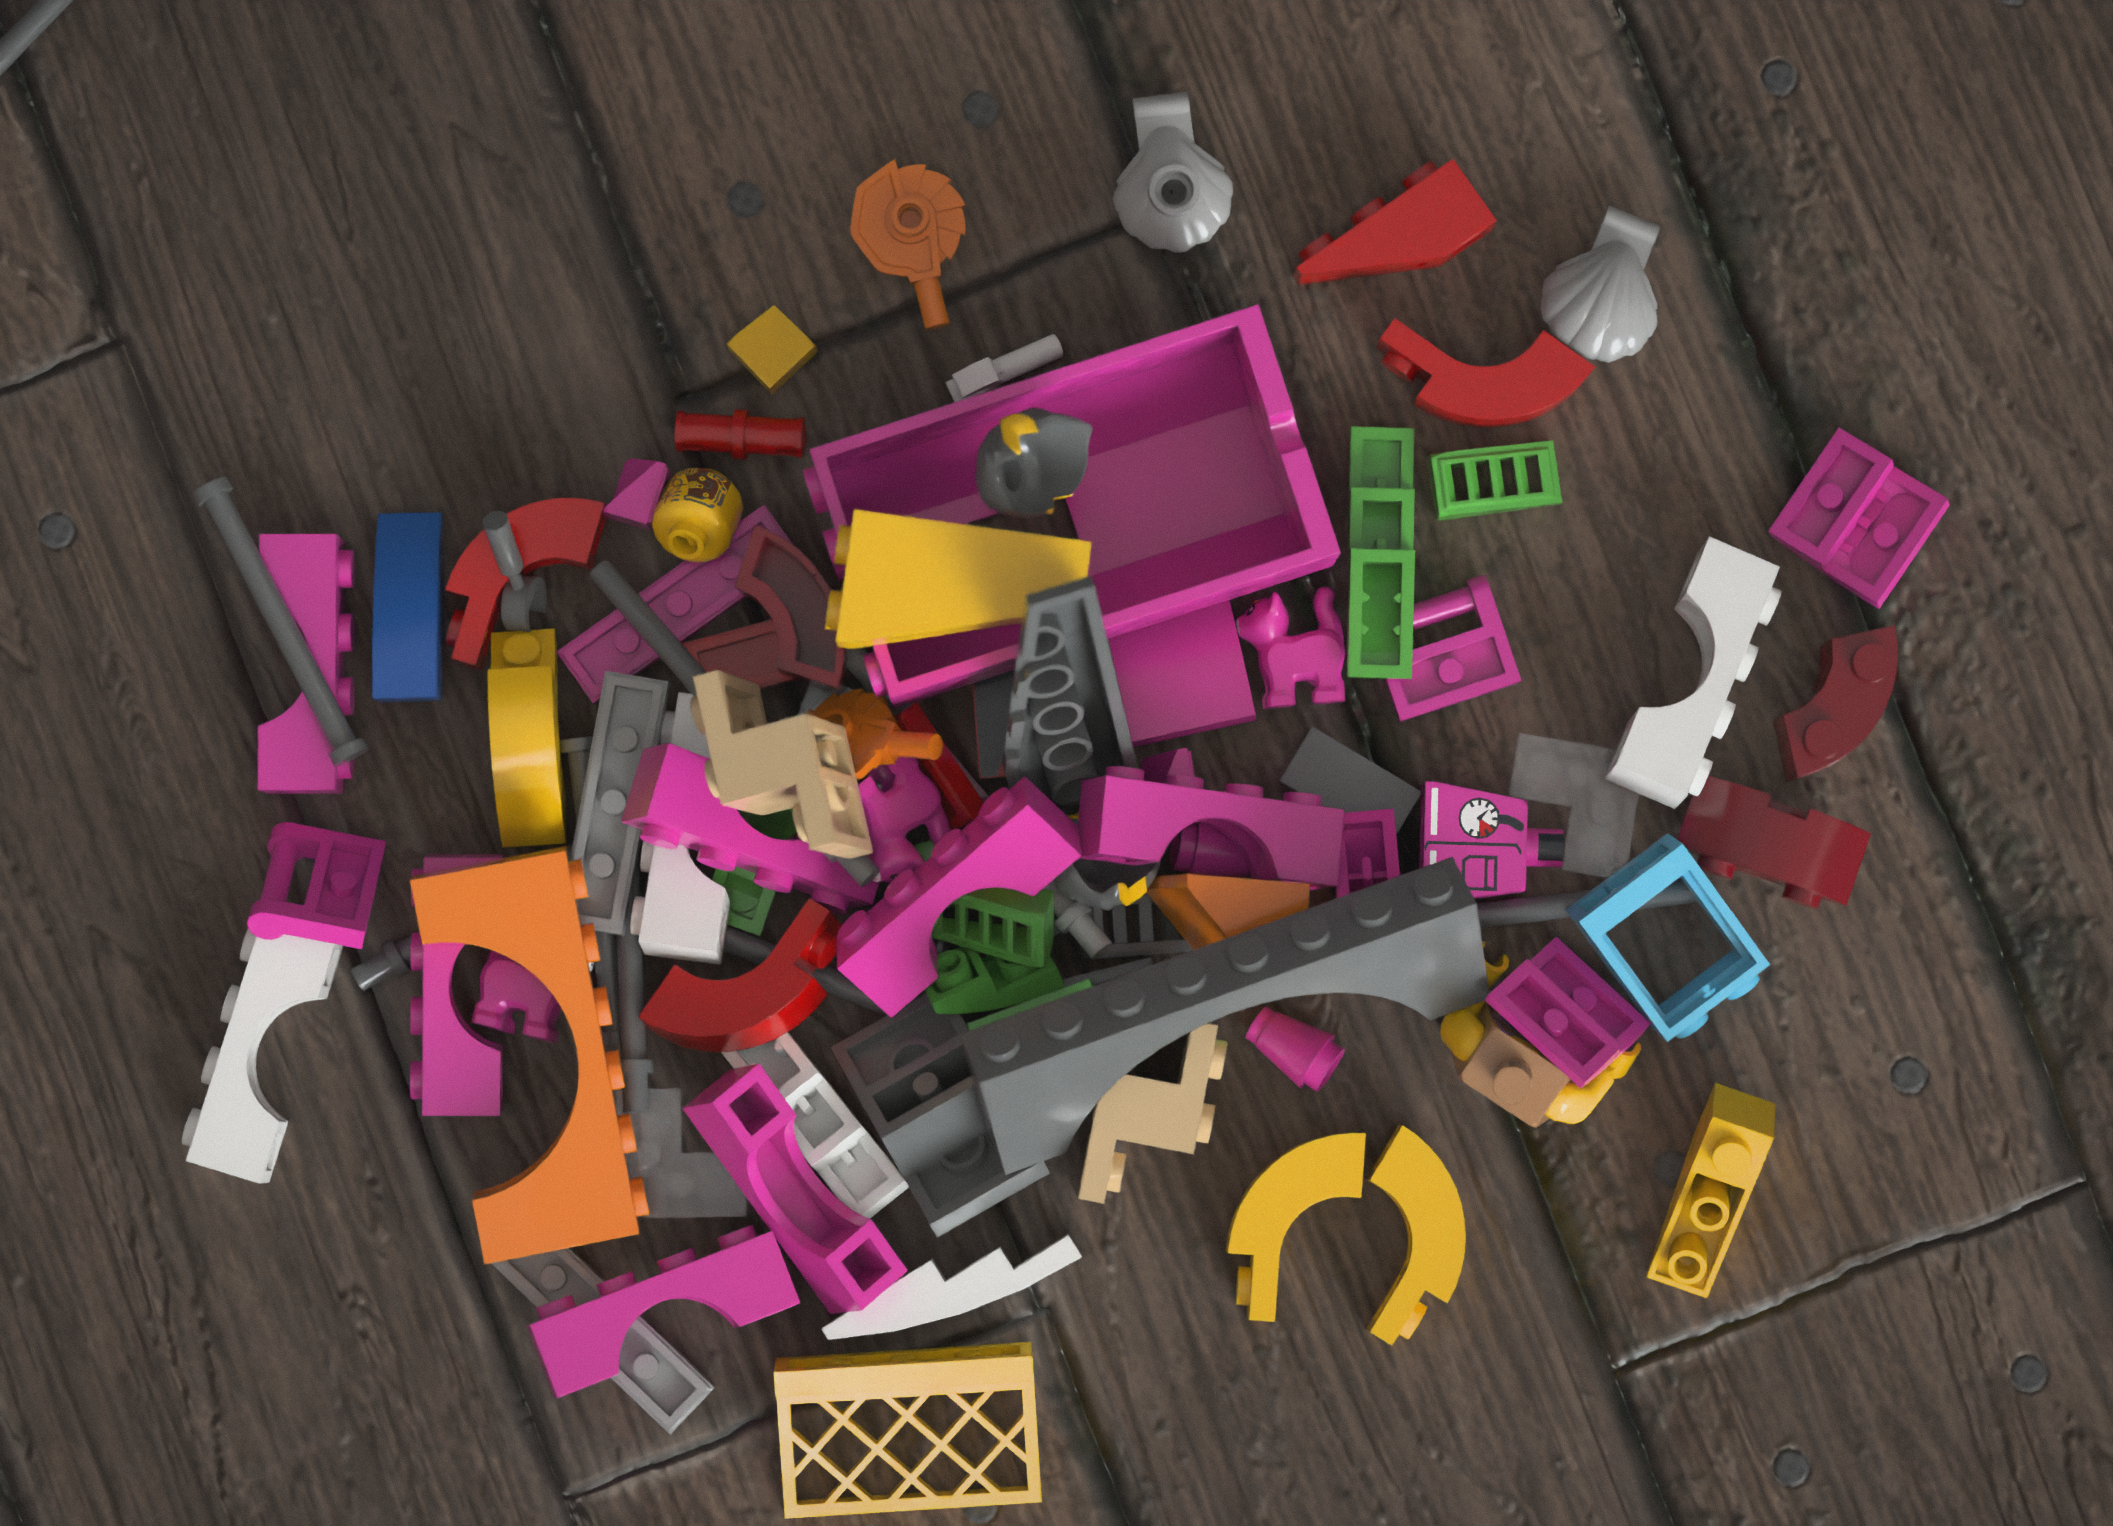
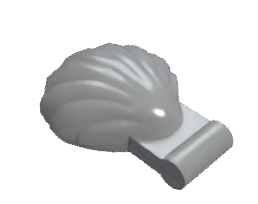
[1112,91,1233,253]
[1541,205,1660,363]

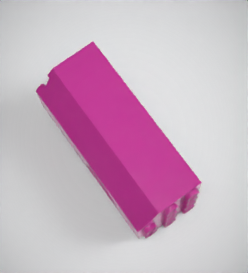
[802,305,1341,709]

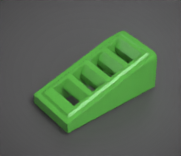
[1427,440,1562,522]
[931,887,1054,968]

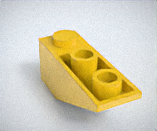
[1646,1083,1776,1298]

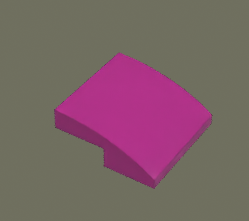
[1768,428,1950,609]
[1107,600,1256,747]
[1485,937,1651,1088]

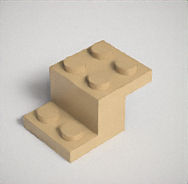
[691,670,873,859]
[1077,1024,1227,1204]

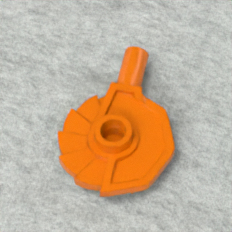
[850,159,966,330]
[806,688,943,781]

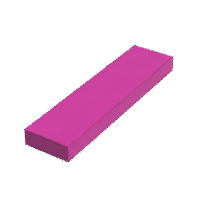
[556,505,793,705]

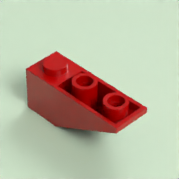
[1293,159,1497,285]

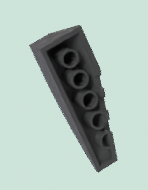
[1002,576,1138,816]

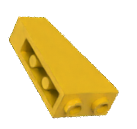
[826,510,1092,649]

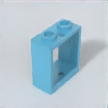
[1565,833,1770,1042]

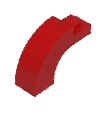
[1376,318,1595,428]
[445,498,607,671]
[638,898,842,1052]

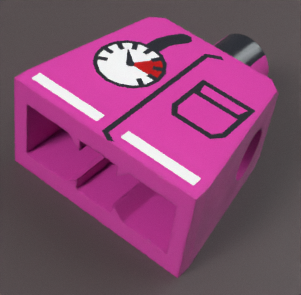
[1419,781,1564,899]

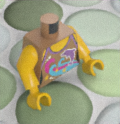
[1440,941,1641,1128]

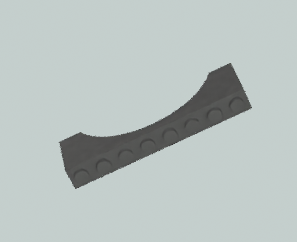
[960,857,1489,1175]

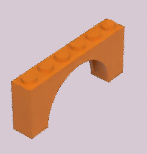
[410,846,649,1264]

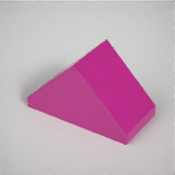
[1336,809,1400,898]

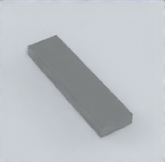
[570,671,671,936]
[491,1247,716,1434]

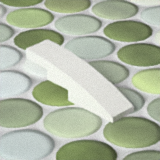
[721,1032,909,1218]
[822,1234,1082,1340]

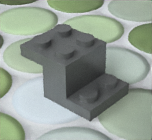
[831,994,1050,1237]

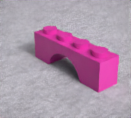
[257,534,356,794]
[621,743,879,914]
[1078,766,1344,890]
[836,776,1082,1018]
[410,854,504,1116]
[682,1063,908,1314]
[526,1224,800,1398]

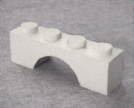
[1605,536,1782,809]
[630,692,731,965]
[182,929,343,1184]

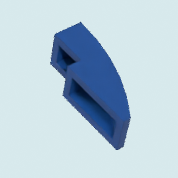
[372,512,445,702]

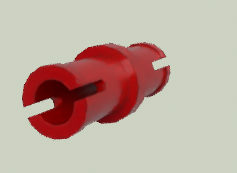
[675,409,806,460]

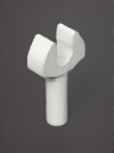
[946,334,1063,402]

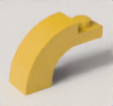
[488,628,567,848]
[1366,1125,1466,1345]
[1226,1133,1366,1322]

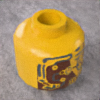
[652,468,743,562]

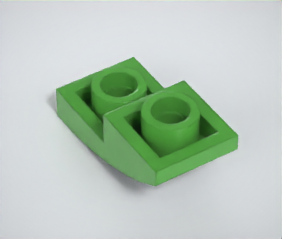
[924,946,1065,1014]

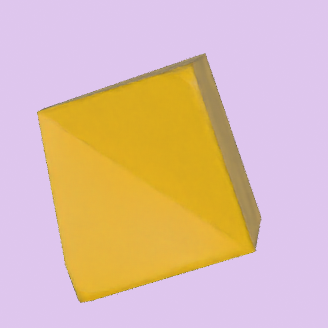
[726,305,818,395]

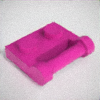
[1384,574,1521,722]
[247,822,386,949]

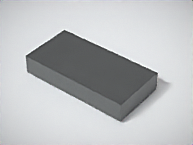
[1279,726,1422,834]

